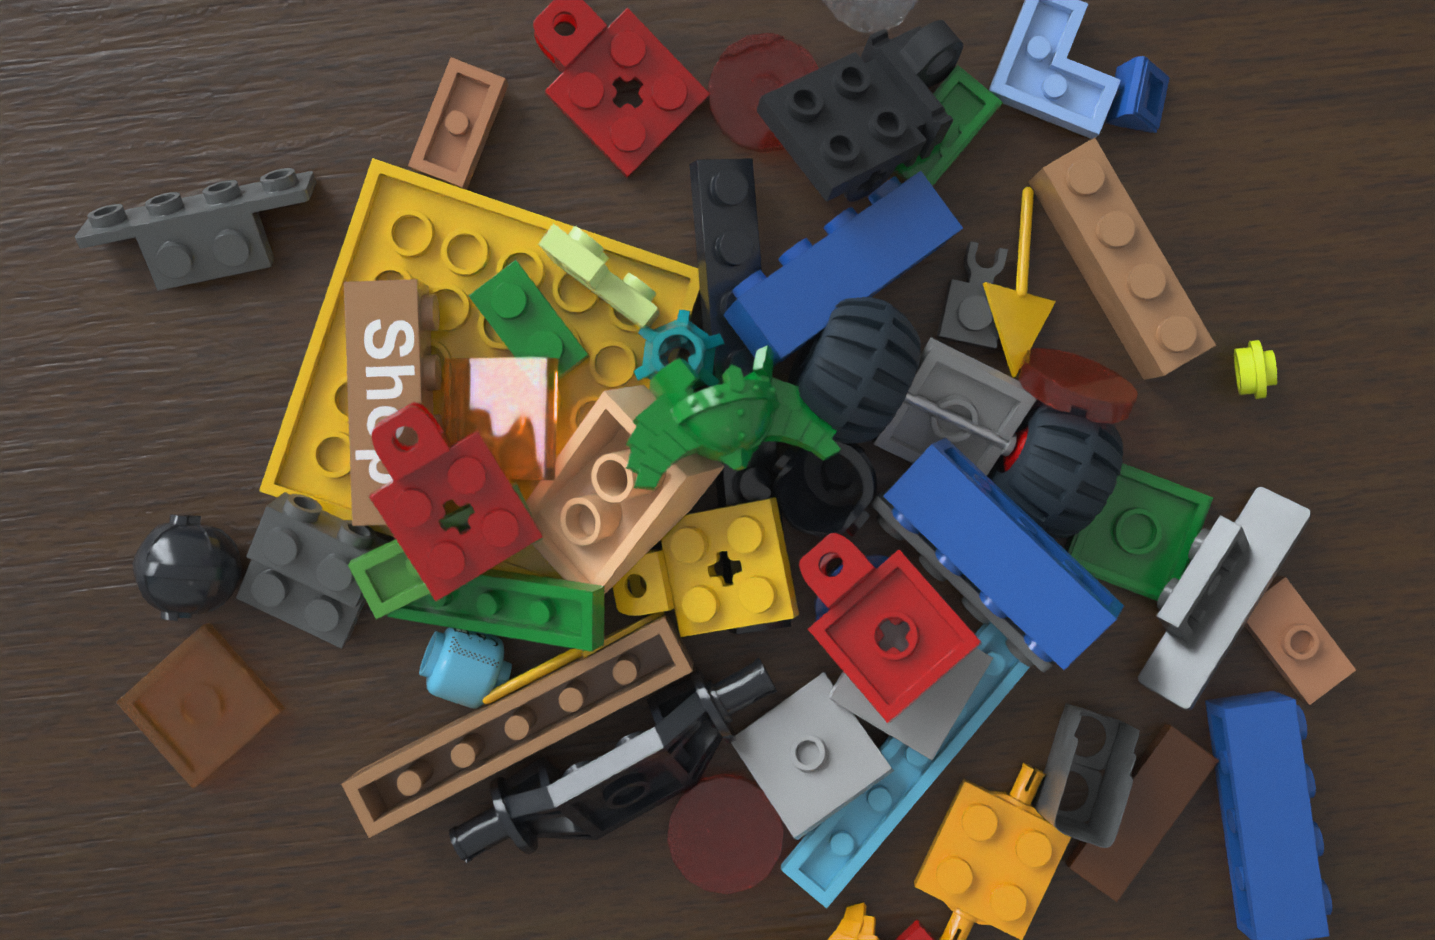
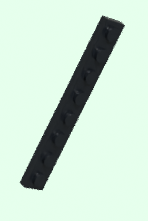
[689,158,791,634]

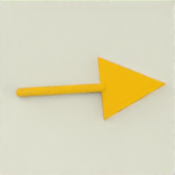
[982,187,1056,377]
[482,612,665,704]

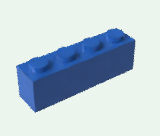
[723,171,963,367]
[883,437,1124,670]
[1205,691,1333,940]

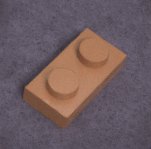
[408,57,509,190]

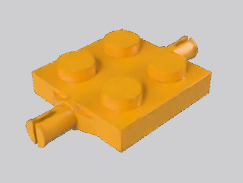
[914,763,1071,940]

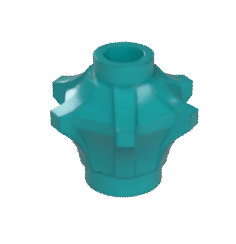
[634,310,724,390]

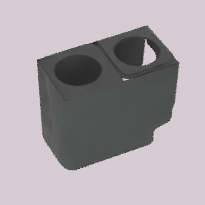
[1033,703,1140,848]

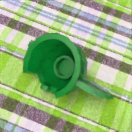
[626,345,842,490]

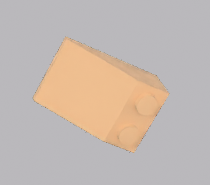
[526,385,724,594]

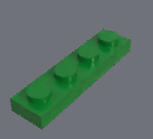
[387,569,604,651]

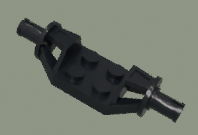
[449,658,777,863]

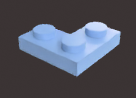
[989,0,1121,139]

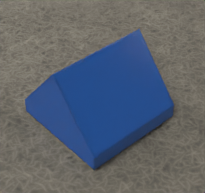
[1105,56,1170,133]

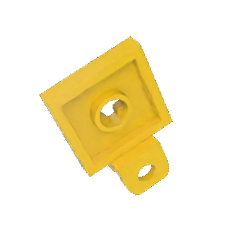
[613,497,799,637]

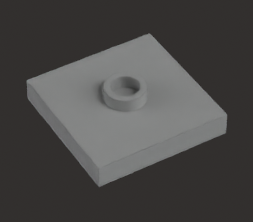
[828,620,993,760]
[732,672,894,840]

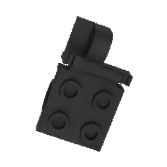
[756,20,963,202]

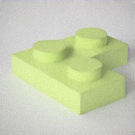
[538,224,660,329]

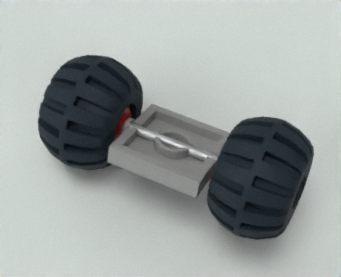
[788,297,1124,538]

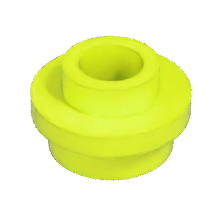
[1234,340,1277,399]

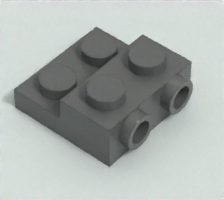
[236,492,389,649]

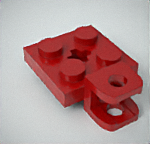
[533,0,710,178]
[369,402,543,601]
[799,533,982,723]

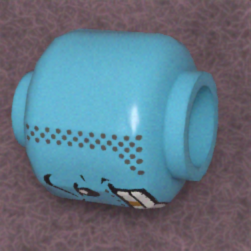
[419,627,512,709]

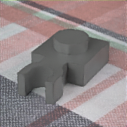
[936,242,1008,350]

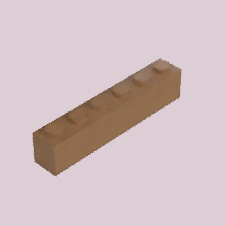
[341,611,694,838]

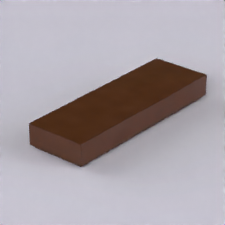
[1065,723,1219,902]

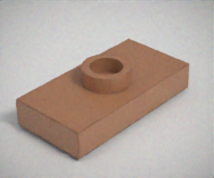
[1244,575,1356,705]

